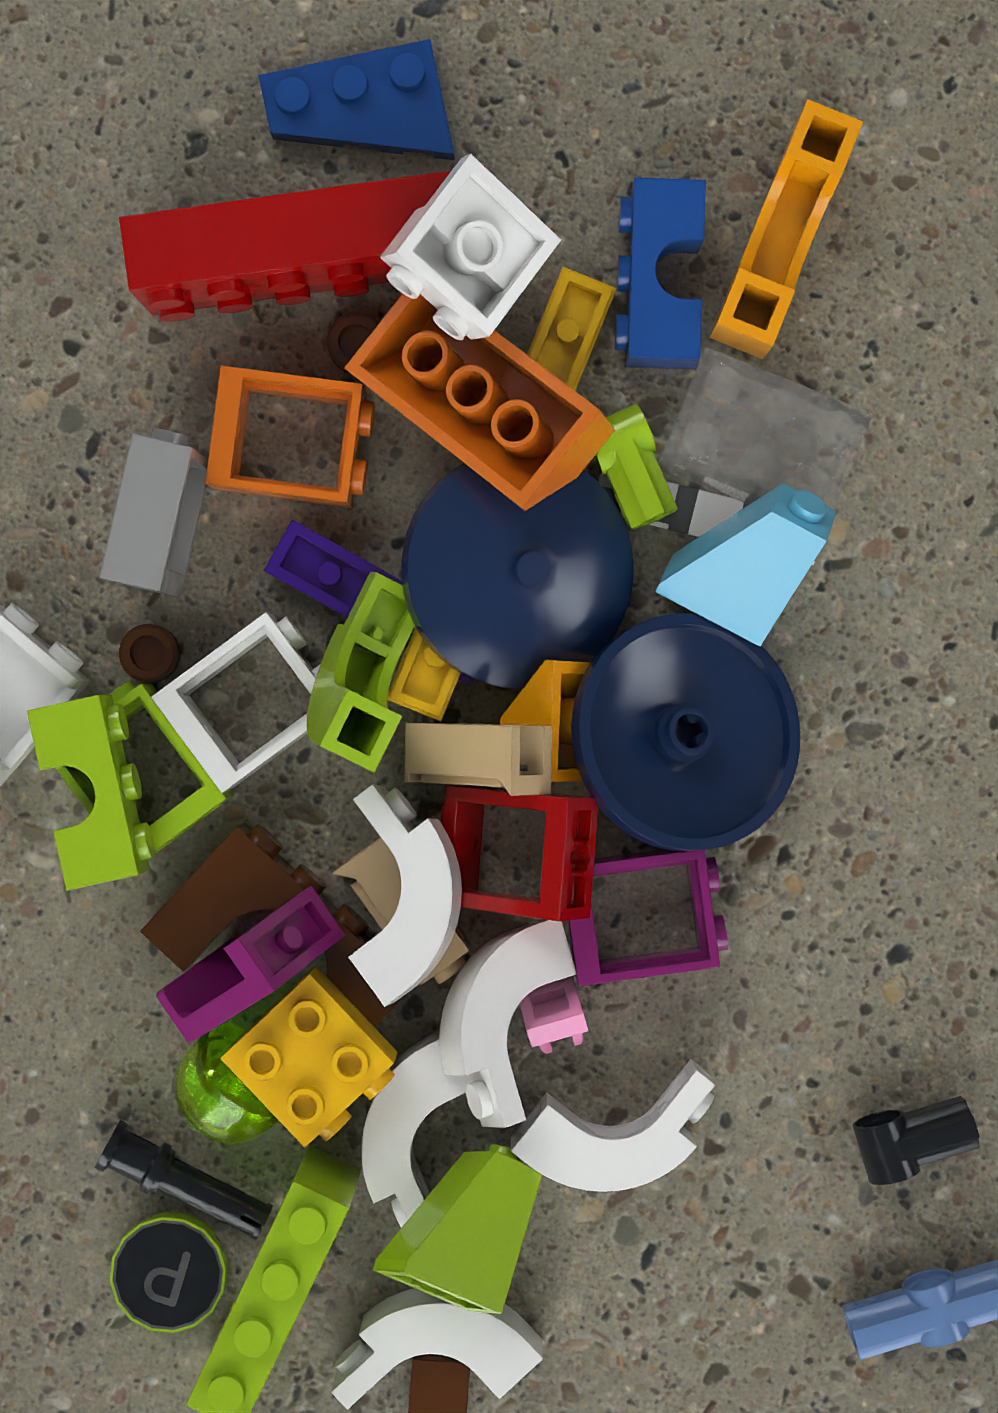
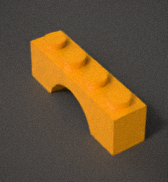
[709,99,863,359]

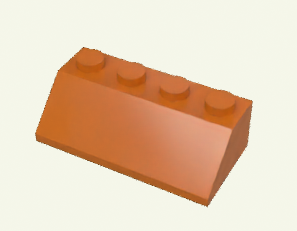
[344,293,615,511]

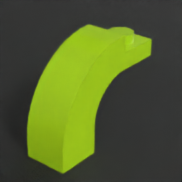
[307,571,415,773]

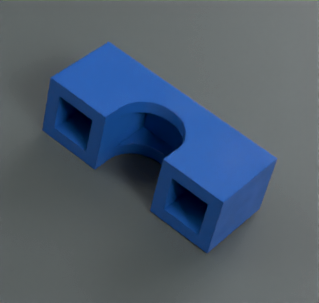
[615,178,706,370]

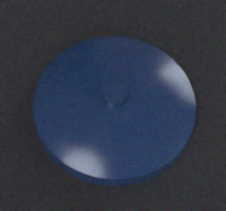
[401,463,633,688]
[571,613,801,852]

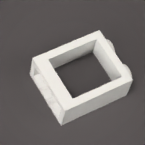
[151,612,320,793]

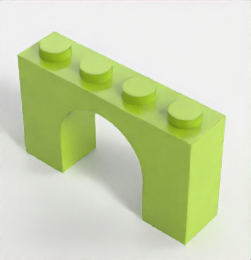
[186,1145,361,1413]

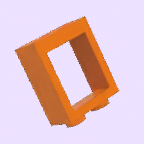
[205,365,375,508]

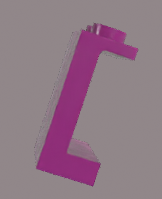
[156,886,345,1044]

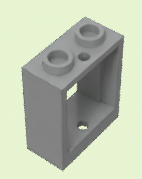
[99,428,208,598]

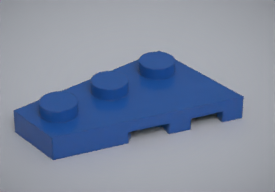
[258,39,455,160]

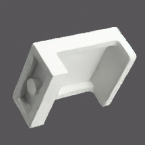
[0,603,91,786]

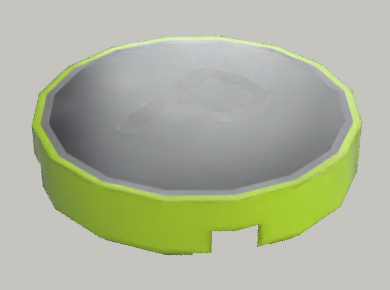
[110,1211,229,1333]

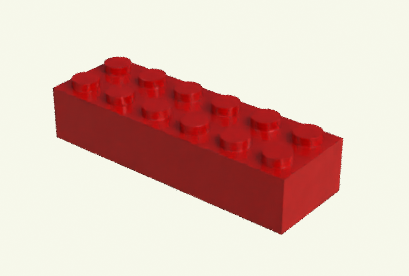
[119,166,485,321]

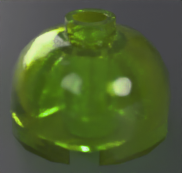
[173,1023,279,1144]

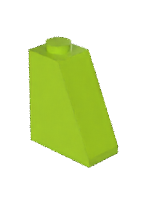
[373,1144,542,1314]

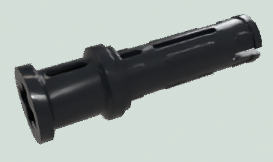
[95,1120,273,1240]

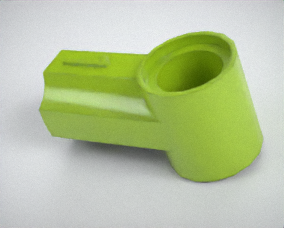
[593,404,678,531]

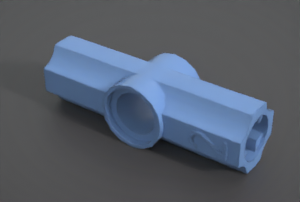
[842,1259,998,1360]

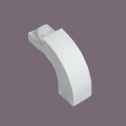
[349,784,462,1007]
[439,920,577,1128]
[362,1030,469,1228]
[511,1059,715,1192]
[331,1288,543,1410]

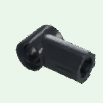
[853,1096,980,1185]

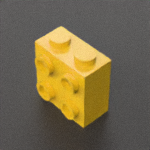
[220,965,397,1148]

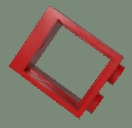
[441,785,598,922]

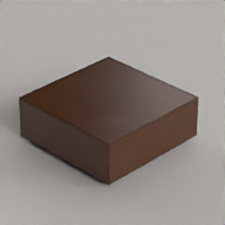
[408,1354,470,1413]

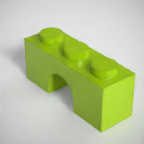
[26,695,155,891]

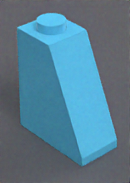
[655,483,836,646]

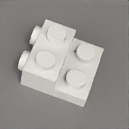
[380,154,561,340]

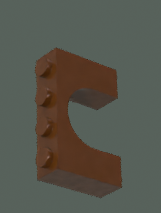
[140,823,406,1027]

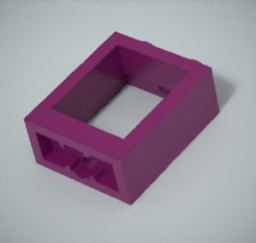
[569,849,728,986]

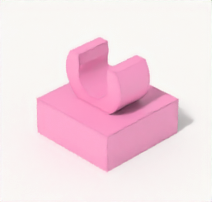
[520,977,588,1054]

